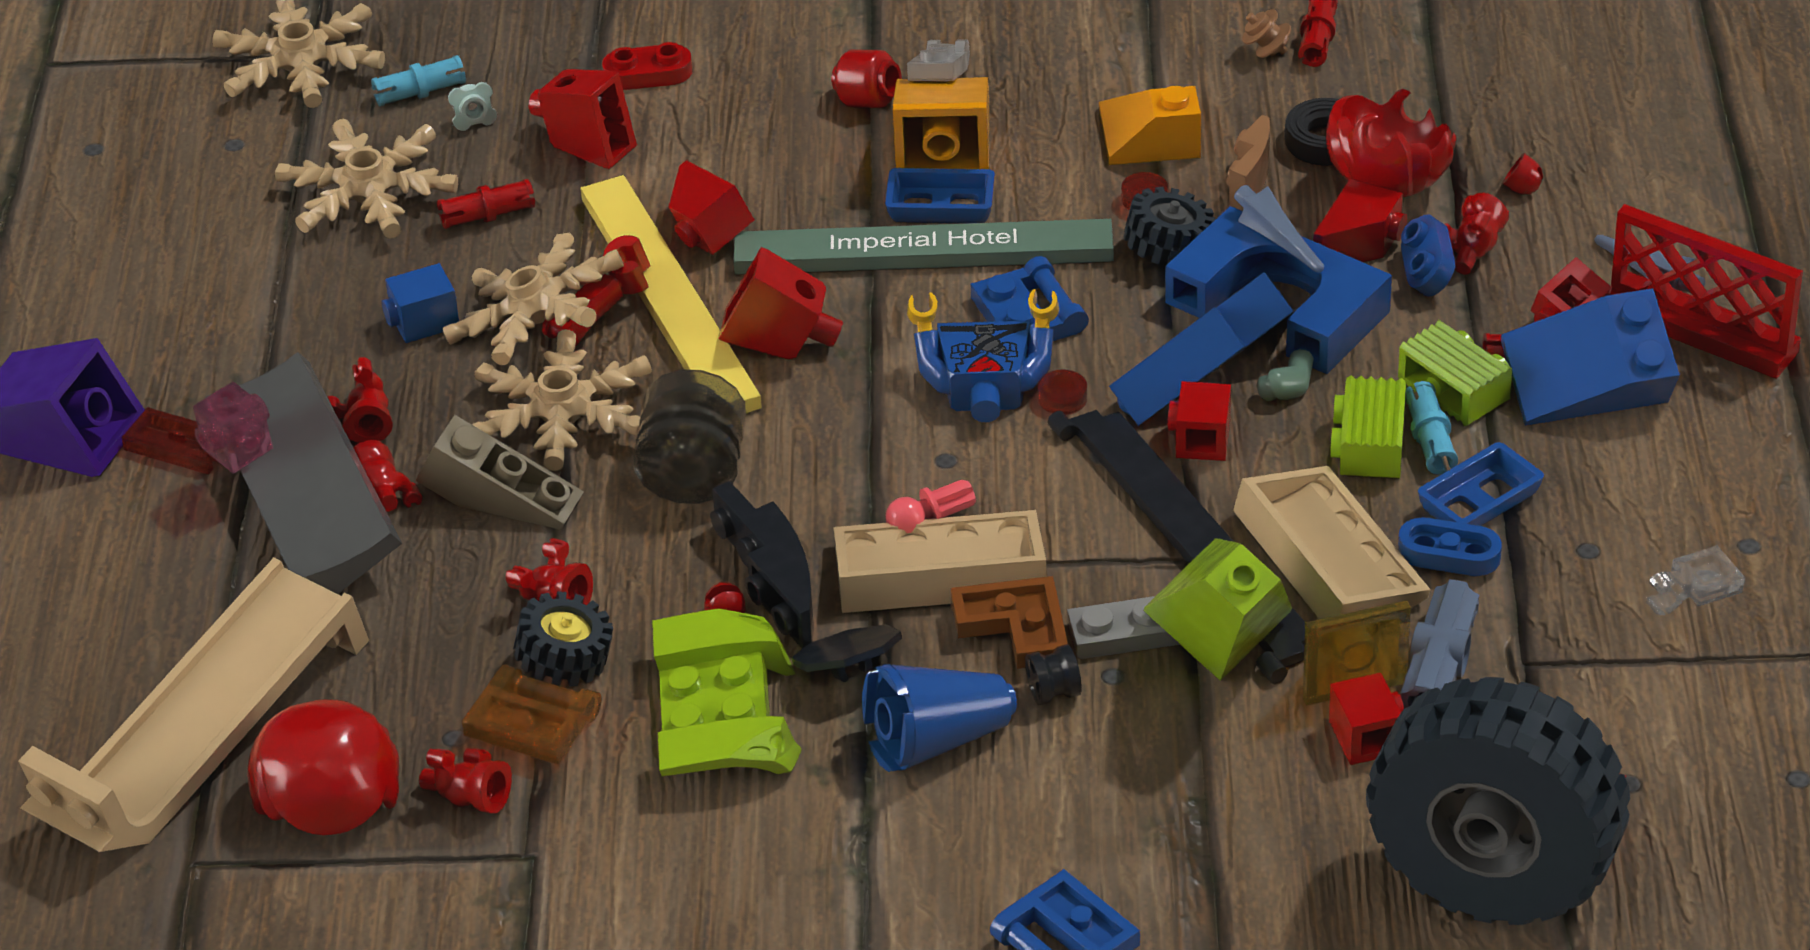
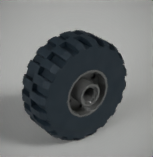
[1366,677,1630,925]

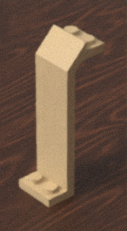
[18,557,369,852]

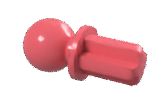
[885,480,976,533]

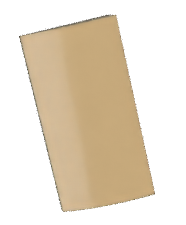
[1233,466,1431,637]
[833,510,1047,613]

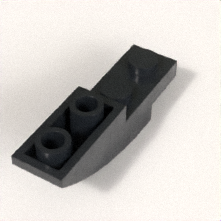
[710,481,814,648]

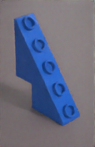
[1109,272,1294,426]

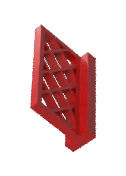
[1610,204,1803,379]

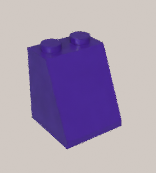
[0,338,147,477]

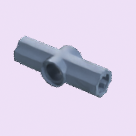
[1401,579,1479,708]

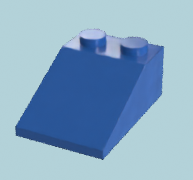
[1500,288,1680,426]

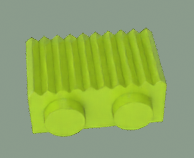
[1398,319,1512,426]
[1330,375,1406,478]

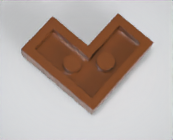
[950,576,1068,669]

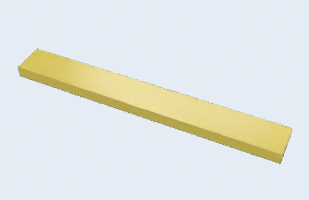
[580,175,762,422]

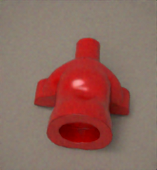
[1445,192,1509,275]
[327,357,393,443]
[353,440,422,512]
[505,538,593,605]
[419,748,512,813]

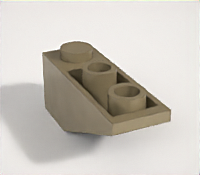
[415,414,584,530]

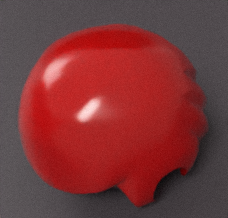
[1326,88,1456,197]
[248,699,399,835]

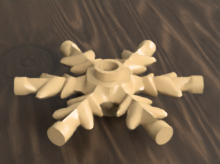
[213,0,385,108]
[275,119,458,239]
[443,233,624,365]
[472,329,652,471]

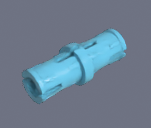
[371,55,466,107]
[1405,381,1458,474]

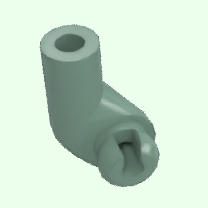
[1257,349,1314,402]

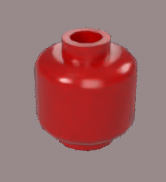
[831,49,902,108]

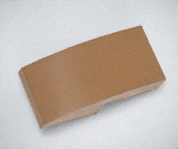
[1226,115,1270,211]

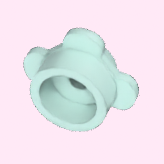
[448,82,497,131]

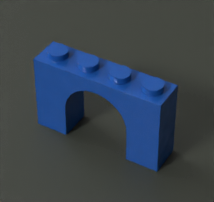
[1165,206,1392,374]

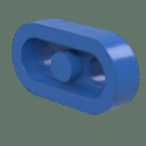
[1401,214,1455,297]
[1398,517,1502,576]

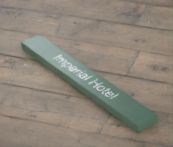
[734,218,1114,275]

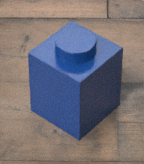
[382,263,459,343]

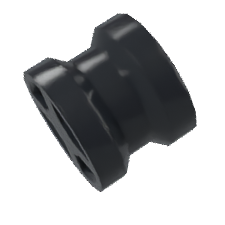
[1025,644,1082,705]

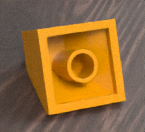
[1099,86,1201,165]

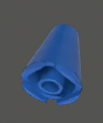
[862,664,1017,772]

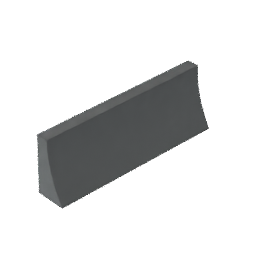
[205,352,402,594]

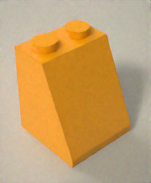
[893,77,989,169]

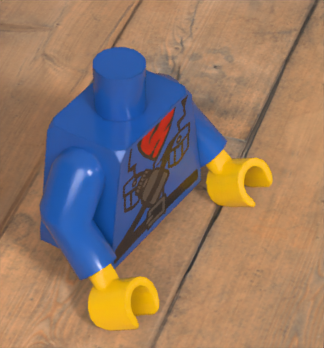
[907,289,1059,423]

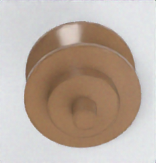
[1242,9,1291,58]

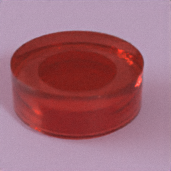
[1121,172,1168,210]
[1038,369,1088,415]

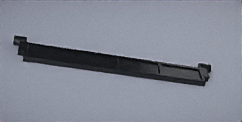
[1047,410,1318,684]

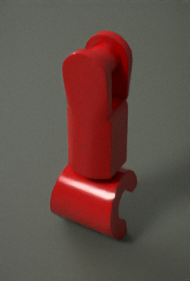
[542,235,651,346]

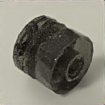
[633,369,746,504]

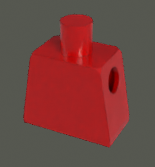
[528,69,637,169]
[719,247,843,359]

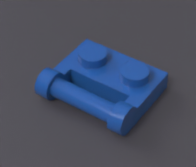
[970,256,1089,341]
[990,869,1140,950]

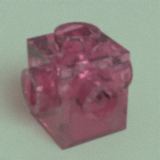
[193,382,273,474]

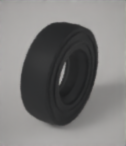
[1284,98,1339,166]

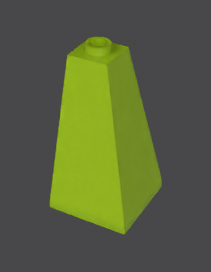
[1143,538,1292,681]

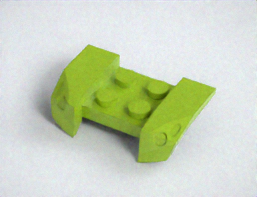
[652,609,802,776]

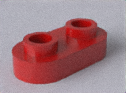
[602,42,693,90]

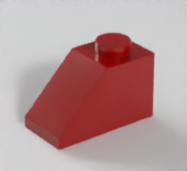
[668,160,755,255]
[1313,179,1407,262]

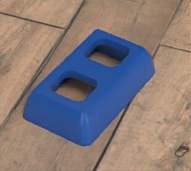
[885,168,995,223]
[1418,442,1544,526]

